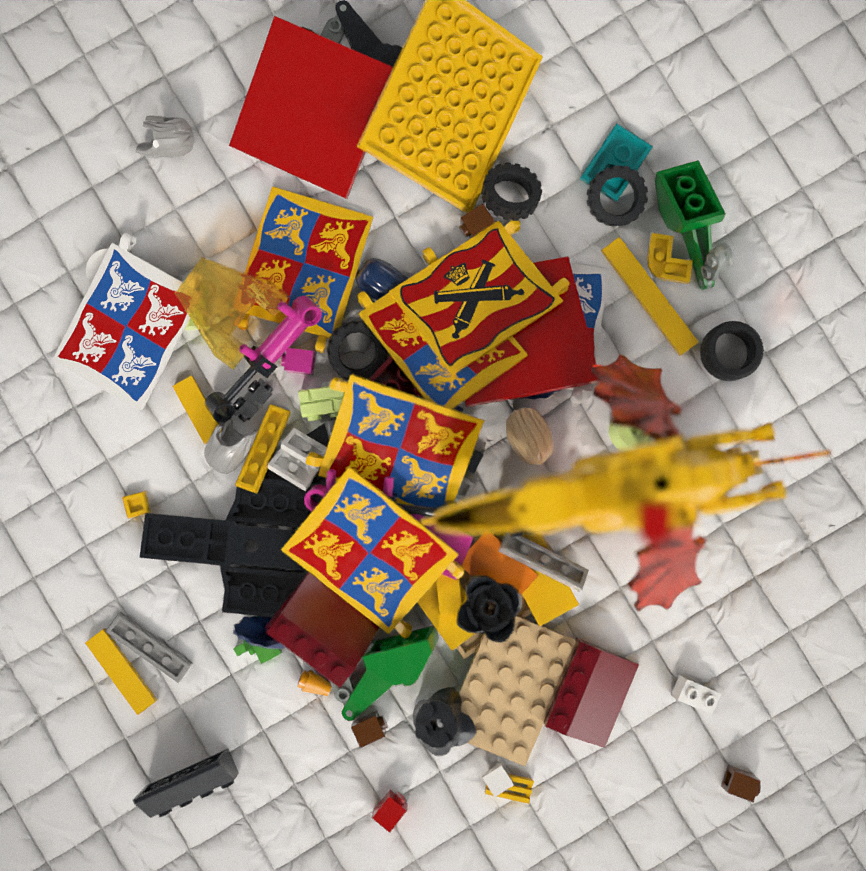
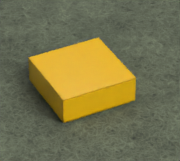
[122,491,151,518]

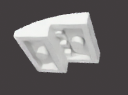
[268,428,327,491]

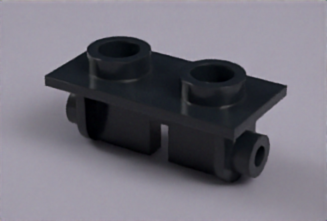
[232,378,274,422]

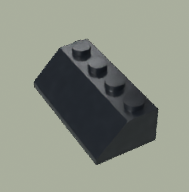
[133,749,239,818]

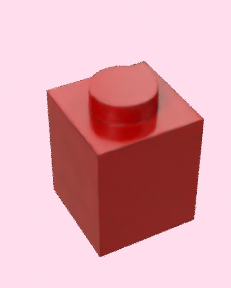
[639,503,671,545]
[372,789,408,833]

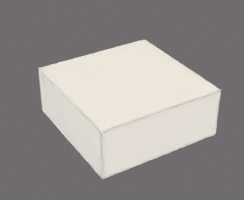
[482,763,514,797]

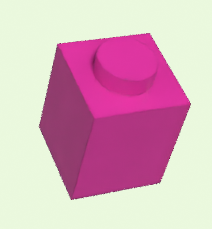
[281,348,316,375]

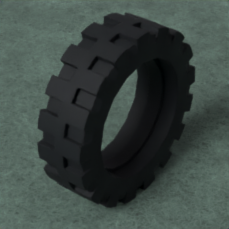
[481,162,542,221]
[586,165,648,226]
[327,320,388,380]

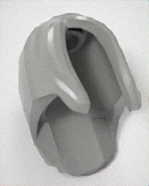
[136,116,195,158]
[204,419,257,474]

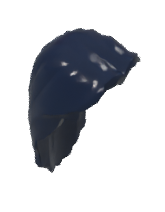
[355,258,408,301]
[233,616,286,649]

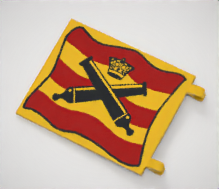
[389,219,570,376]

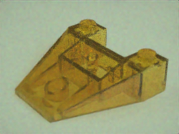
[175,257,289,370]

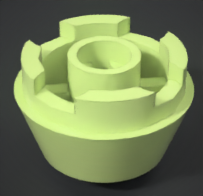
[609,409,653,450]

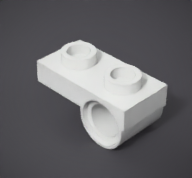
[671,674,721,714]

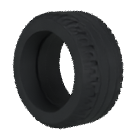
[700,321,764,381]

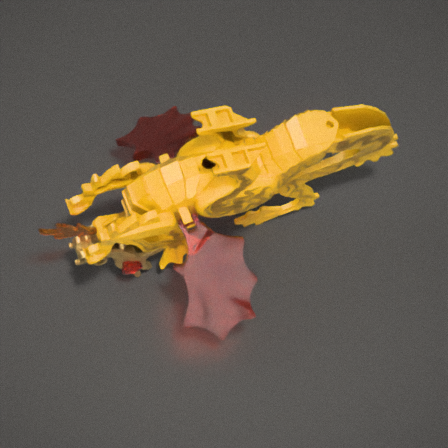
[421,355,831,611]

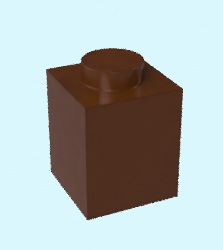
[459,204,495,239]
[351,711,388,748]
[721,765,761,803]

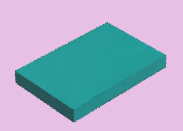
[580,123,653,202]

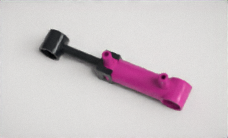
[205,296,322,423]
[304,470,458,517]

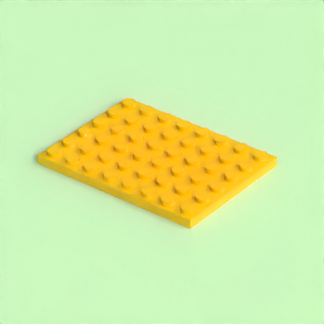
[357,0,543,214]

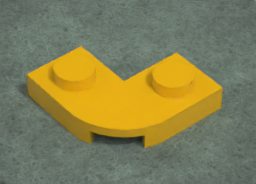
[647,233,693,284]

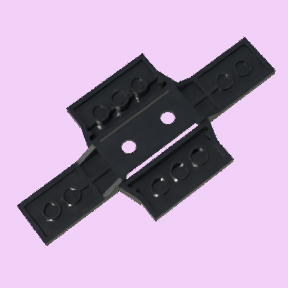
[139,479,326,617]

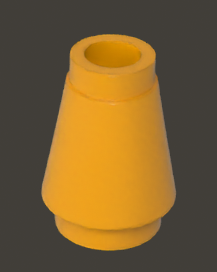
[297,670,332,696]

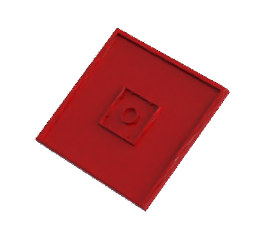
[229,16,393,199]
[464,256,601,408]

